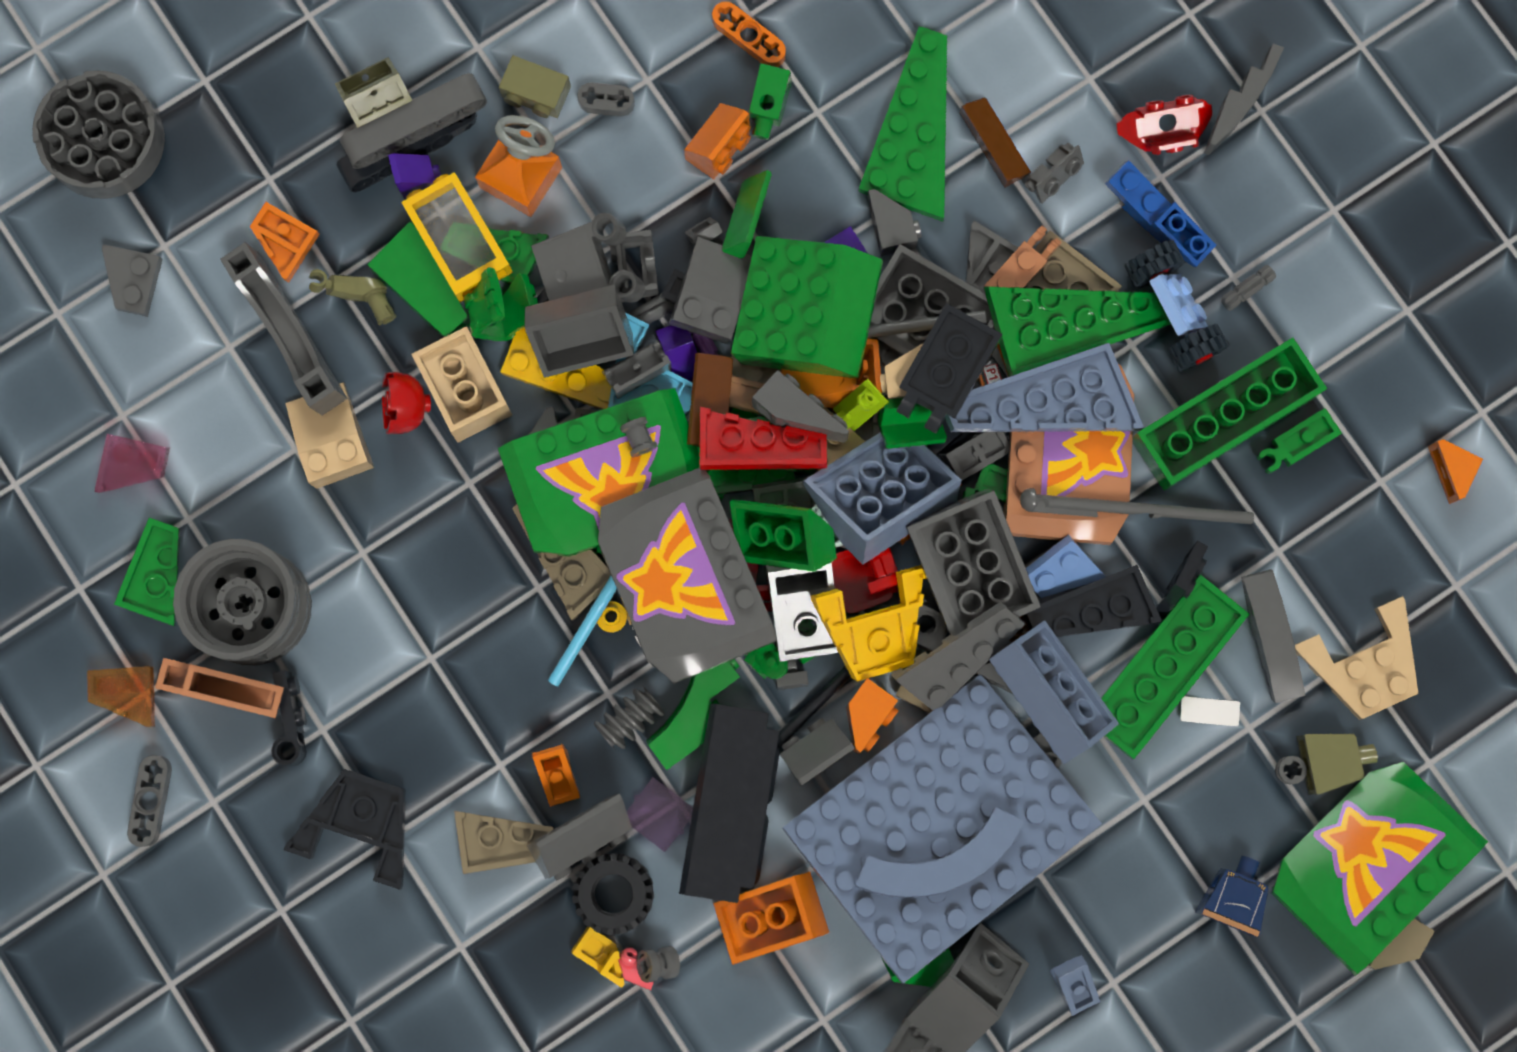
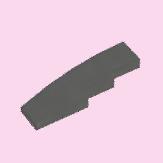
[1204,43,1284,155]
[1241,569,1306,703]

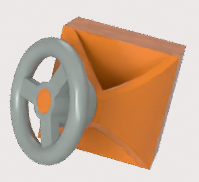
[475,115,562,217]

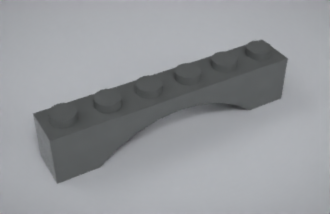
[220,242,348,416]

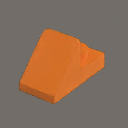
[532,744,580,807]

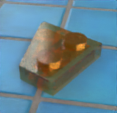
[87,666,155,727]

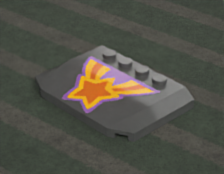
[598,468,778,684]

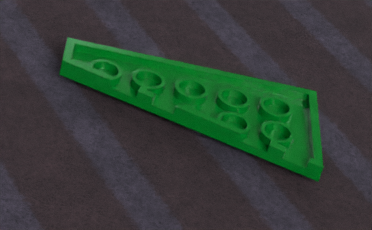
[858,26,947,222]
[984,286,1171,377]

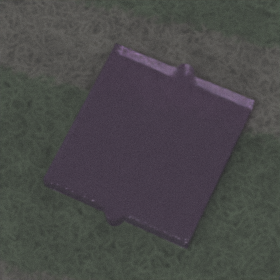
[627,777,693,852]

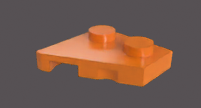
[250,202,320,283]

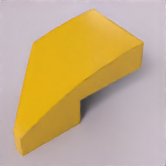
[571,926,625,988]

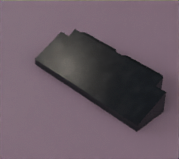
[679,703,782,903]

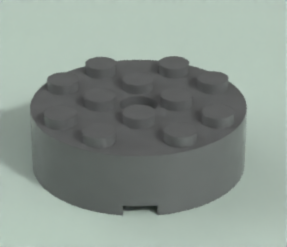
[32,70,165,199]

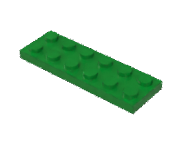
[1101,574,1249,760]

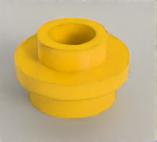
[597,601,627,633]

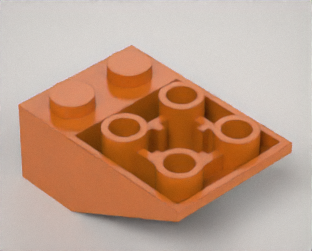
[780,339,882,408]

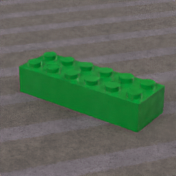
[1132,337,1327,491]

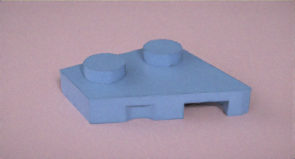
[1026,534,1106,598]

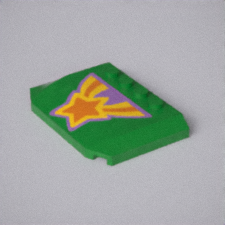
[498,388,700,557]
[1271,762,1488,976]

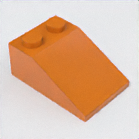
[713,872,830,965]

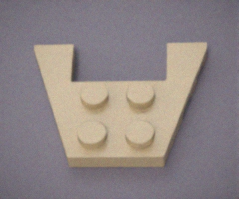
[1295,596,1419,720]

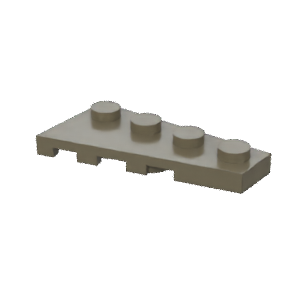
[512,504,611,621]

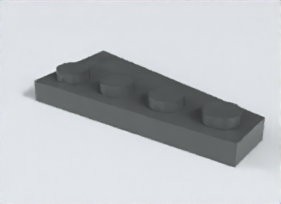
[892,602,1025,710]

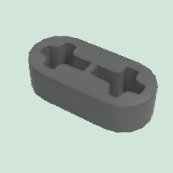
[577,83,635,116]

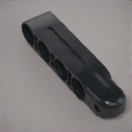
[336,112,477,192]

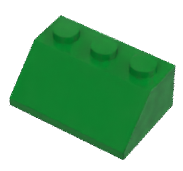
[730,500,837,572]

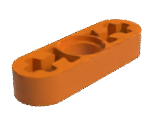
[712,1,786,67]

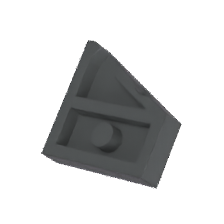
[102,244,163,317]

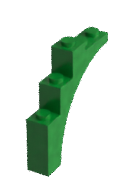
[646,659,740,770]

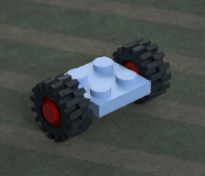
[1124,240,1229,372]

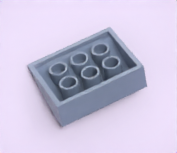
[803,432,961,564]

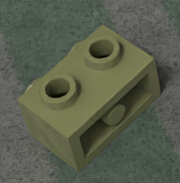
[499,55,571,119]

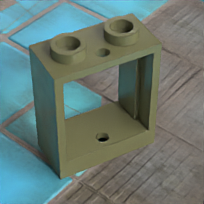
[335,57,413,128]

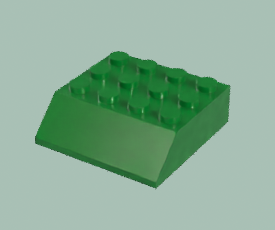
[731,236,883,379]

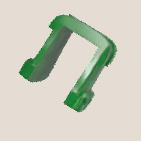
[464,267,538,341]

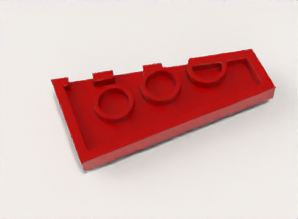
[700,407,827,470]

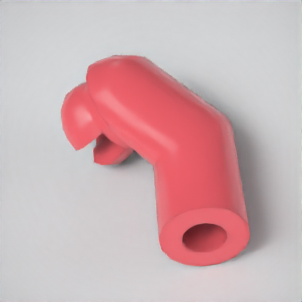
[618,947,654,991]

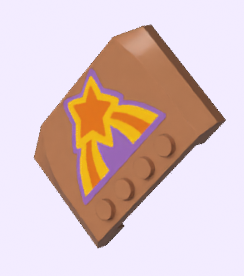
[1003,364,1134,545]

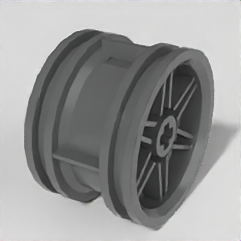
[173,539,312,666]

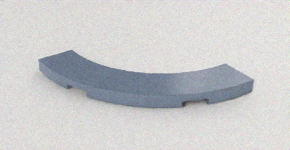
[854,807,1025,898]

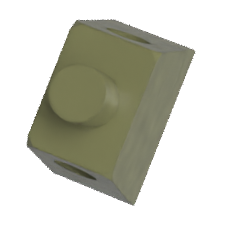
[1296,734,1378,795]

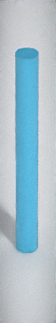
[548,575,617,687]

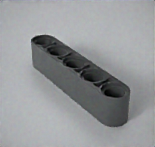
[340,73,487,169]

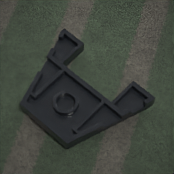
[283,769,406,890]

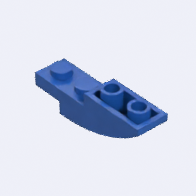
[1105,160,1216,267]

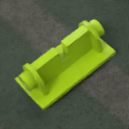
[833,379,889,431]

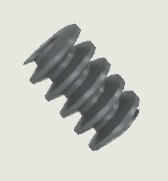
[594,686,665,750]

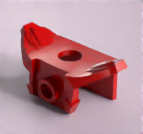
[1116,95,1213,155]

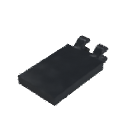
[896,303,1003,434]

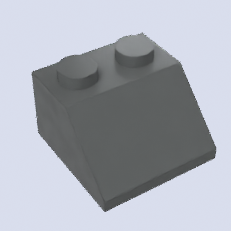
[780,717,855,786]

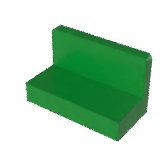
[877,398,947,449]

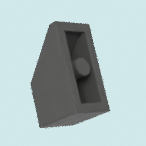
[867,189,921,256]

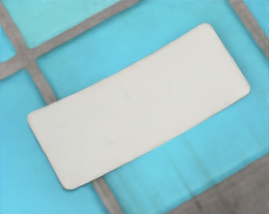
[1180,696,1240,726]

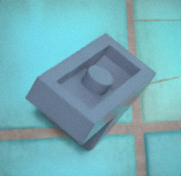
[1050,955,1100,1016]

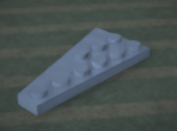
[945,343,1144,432]

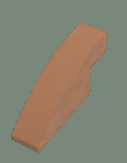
[155,658,284,718]

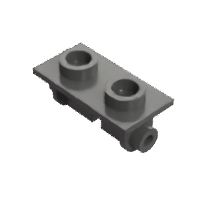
[1025,143,1084,203]

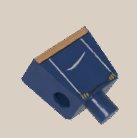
[1195,855,1268,937]

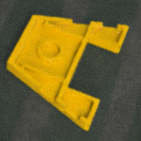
[811,565,927,682]

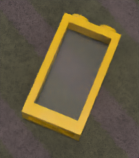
[401,172,513,302]

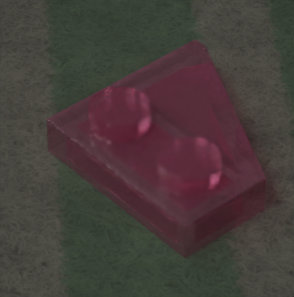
[94,434,170,493]

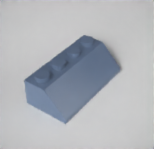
[989,620,1119,764]

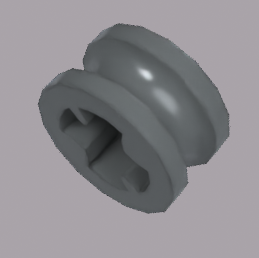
[1275,756,1307,785]

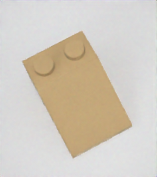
[411,326,512,443]
[286,382,374,489]

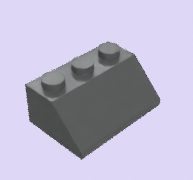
[526,794,632,881]

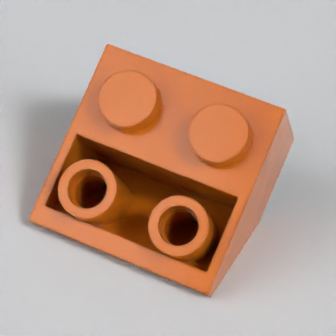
[684,103,751,180]
[846,678,899,754]

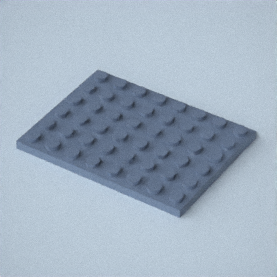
[782,675,1102,984]

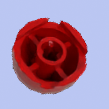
[382,372,431,434]

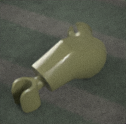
[309,269,396,325]

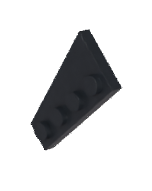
[1024,565,1162,637]

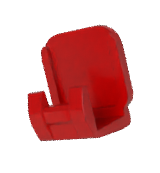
[831,547,899,614]

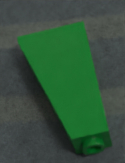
[367,222,471,338]

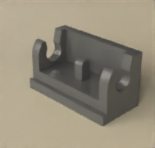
[602,340,671,399]
[939,432,1010,481]

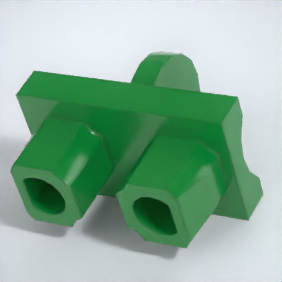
[744,643,789,679]

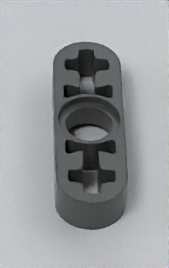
[127,755,172,847]

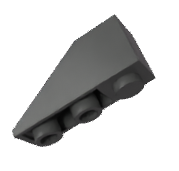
[752,370,849,443]

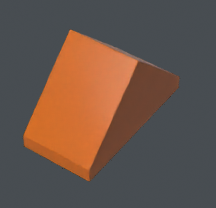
[1428,439,1483,504]

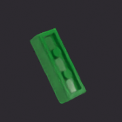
[722,170,772,259]

